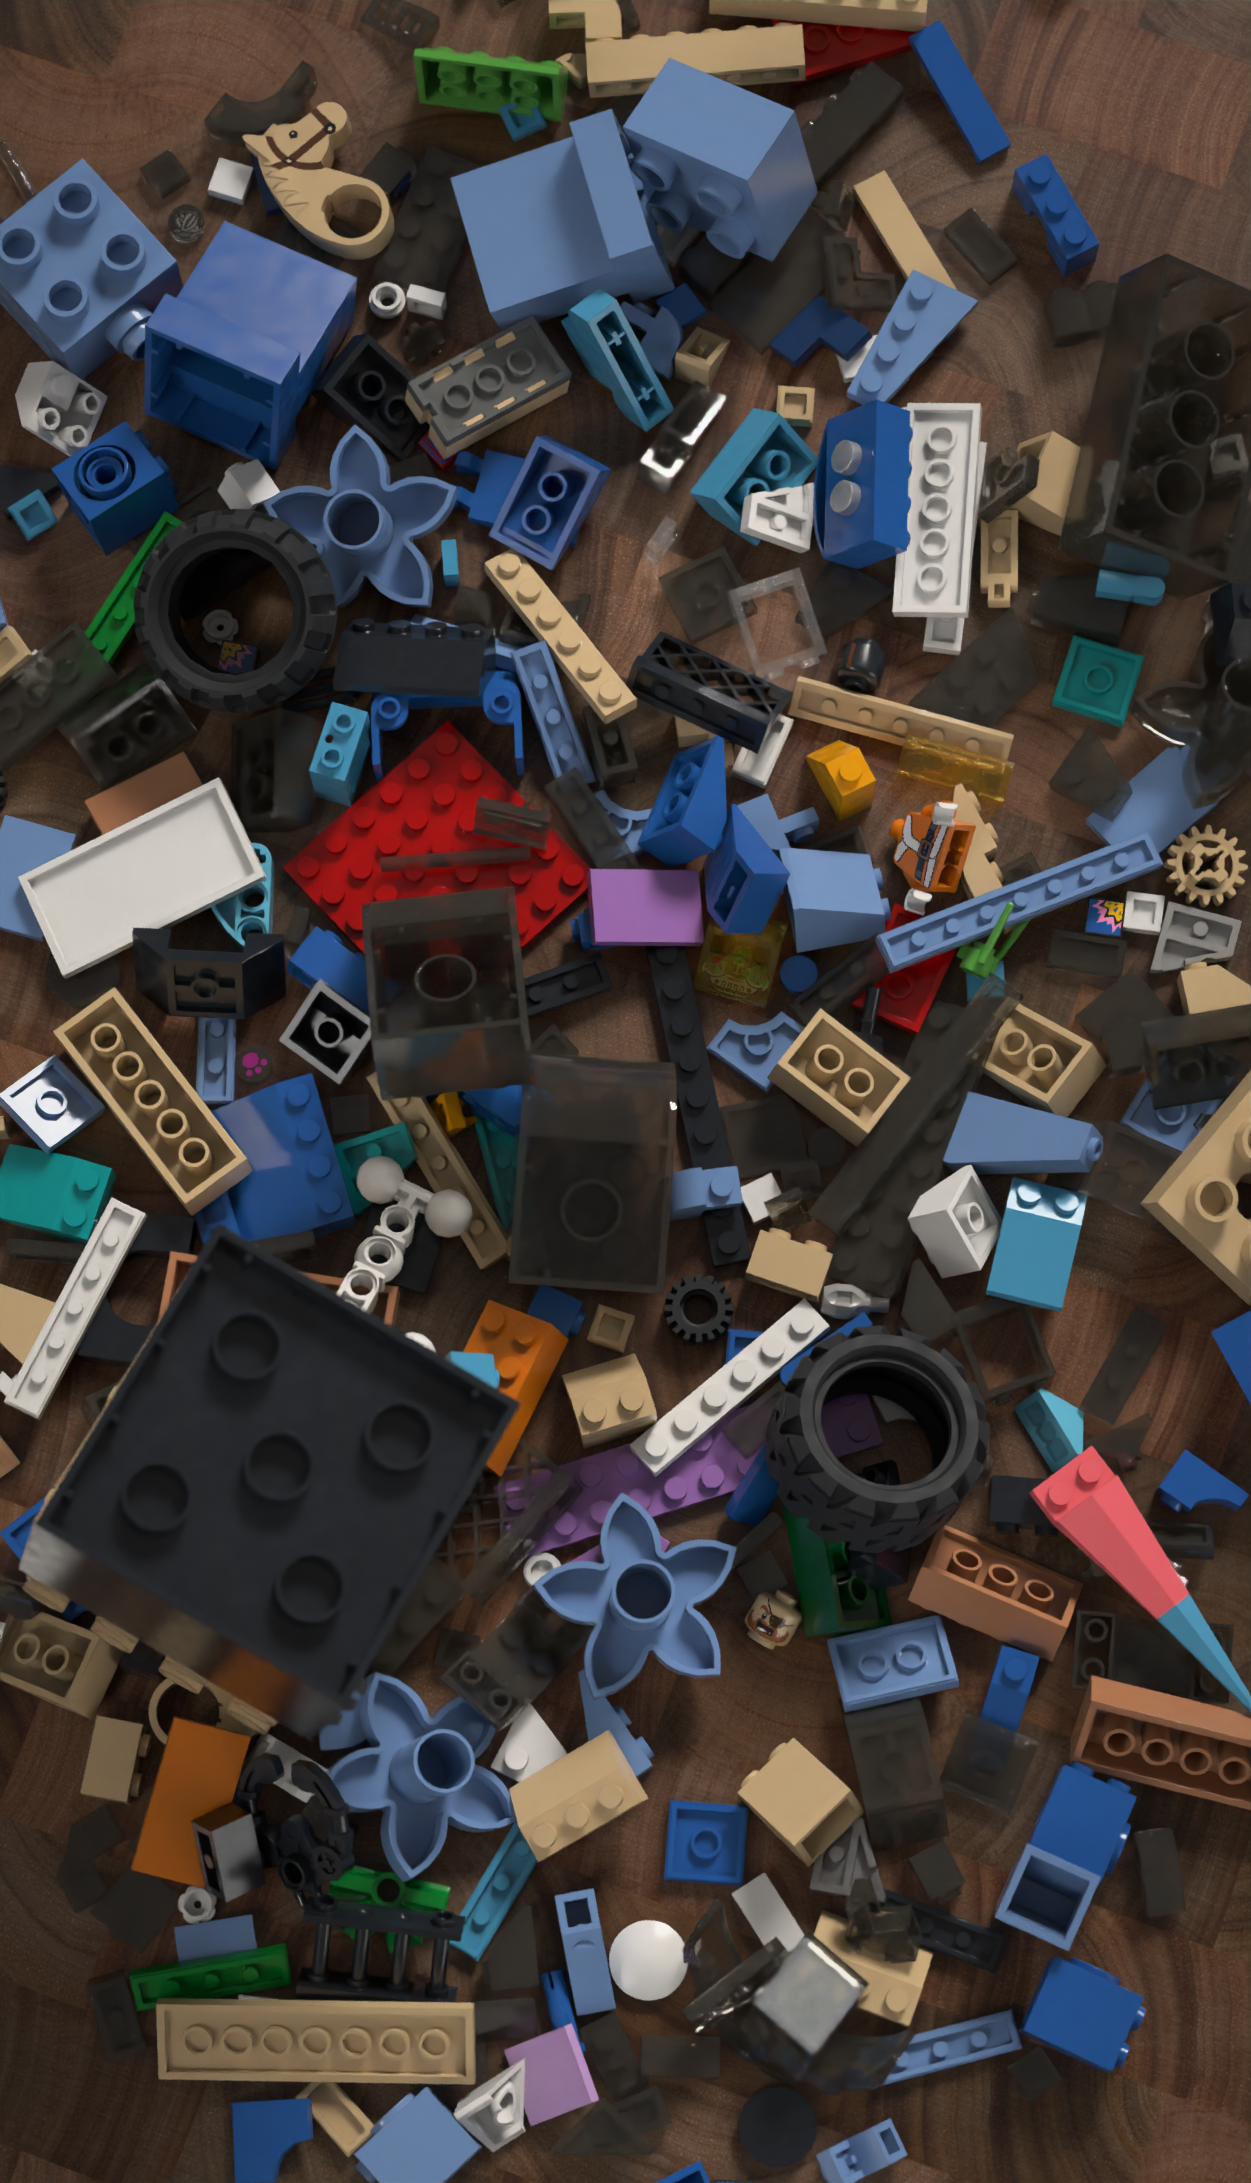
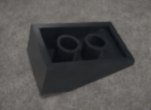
[311,333,430,462]

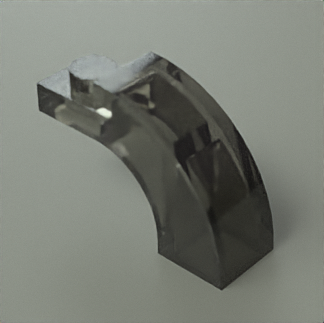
[204,60,317,147]

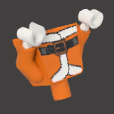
[889,800,976,915]

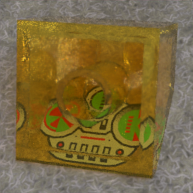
[693,916,789,1008]

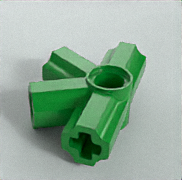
[328,1865,451,1954]

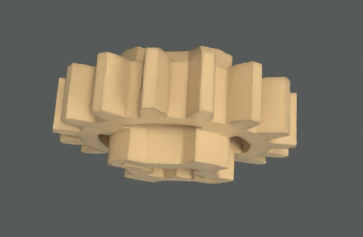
[1164,825,1248,908]

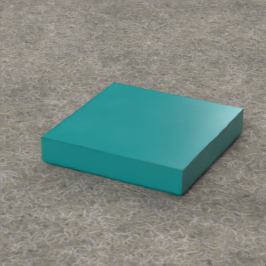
[1051,635,1145,728]

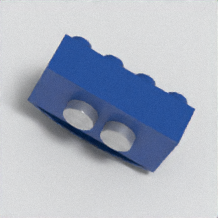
[813,399,913,569]

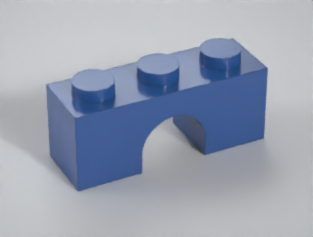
[1012,153,1100,277]

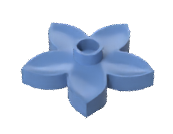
[263,424,460,611]
[533,1492,737,1700]
[325,1672,517,1882]

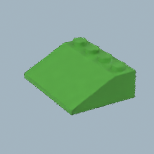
[414,46,568,122]

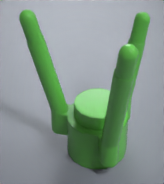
[956,902,1032,980]

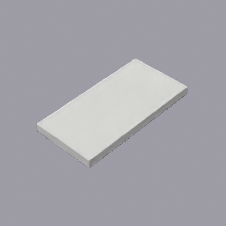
[18,777,267,979]

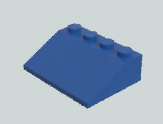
[211,1073,357,1252]

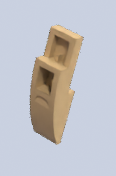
[952,783,1017,934]

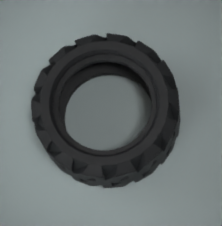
[765,1326,990,1553]

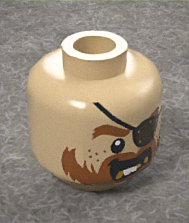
[745,1589,802,1650]

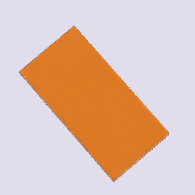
[131,1716,251,1888]

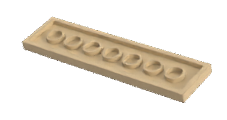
[156,1998,476,2085]

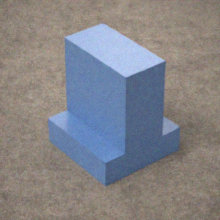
[450,109,675,331]

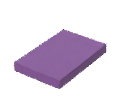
[587,869,704,946]

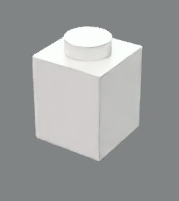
[218,459,280,514]

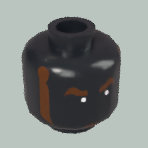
[834,638,887,694]

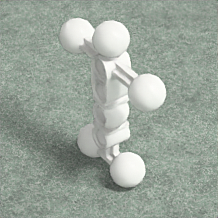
[337,1155,473,1352]

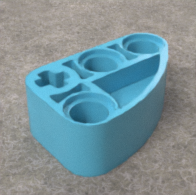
[211,843,275,953]

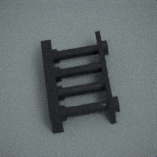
[295,1895,466,2003]

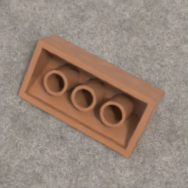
[908,1525,1083,1662]

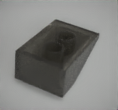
[740,1931,869,2080]

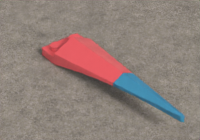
[1029,1445,1251,1713]

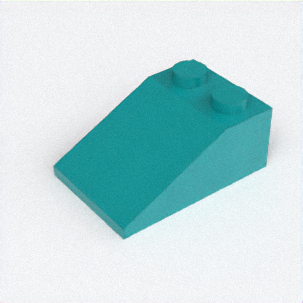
[0,1144,117,1246]

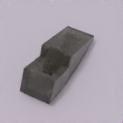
[635,380,727,496]

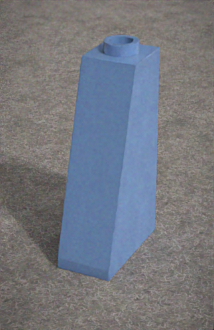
[942,1092,1103,1175]

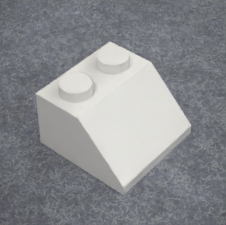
[907,1165,1002,1279]

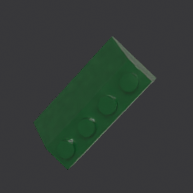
[779,1474,892,1638]

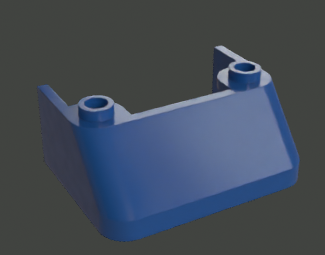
[371,667,525,782]

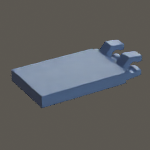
[1085,733,1235,856]

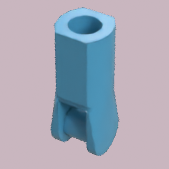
[1095,569,1165,606]

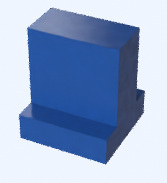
[144,221,357,470]

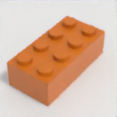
[463,1300,569,1477]

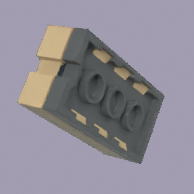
[405,316,572,459]

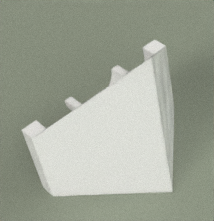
[454,2058,526,2152]

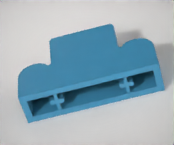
[561,288,675,432]

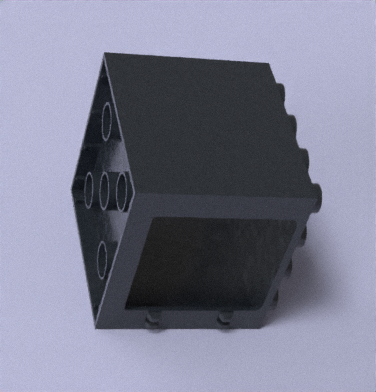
[19,1223,521,1741]

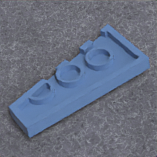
[846,269,978,405]

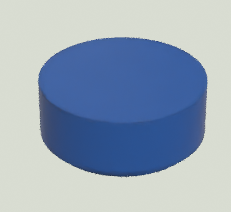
[780,955,818,995]

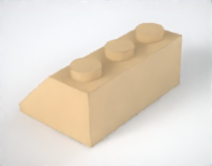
[767,1008,910,1147]
[509,1730,648,1862]
[796,1910,934,2027]

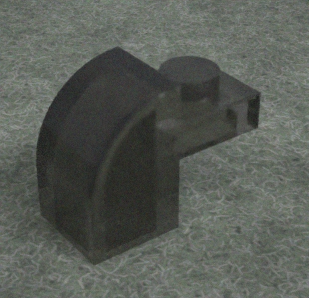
[844,1877,923,1964]

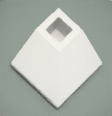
[15,361,108,457]

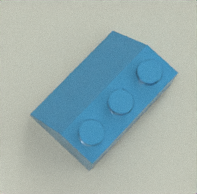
[689,408,818,546]

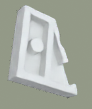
[740,483,814,553]
[491,1700,568,1783]

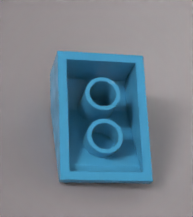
[986,1177,1088,1313]

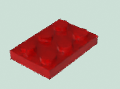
[849,903,958,1036]

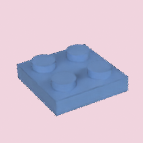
[0,1054,105,1155]

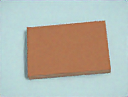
[84,751,203,835]

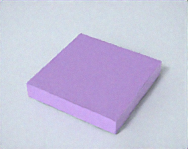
[504,2024,599,2126]

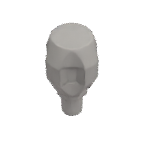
[820,1283,889,1319]

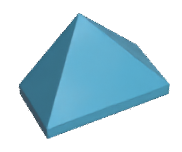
[1013,1388,1084,1474]

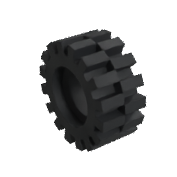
[664,1274,733,1347]

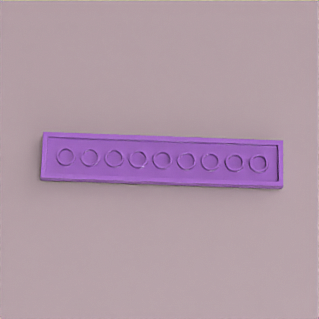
[493,1394,883,1562]

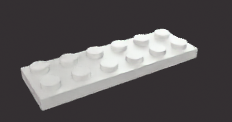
[892,403,982,618]

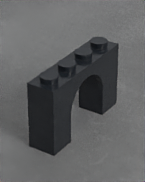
[77,1206,198,1368]

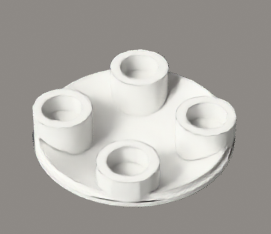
[609,1920,688,2001]

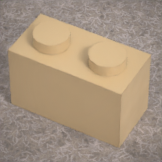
[745,1228,833,1303]
[80,1716,151,1804]

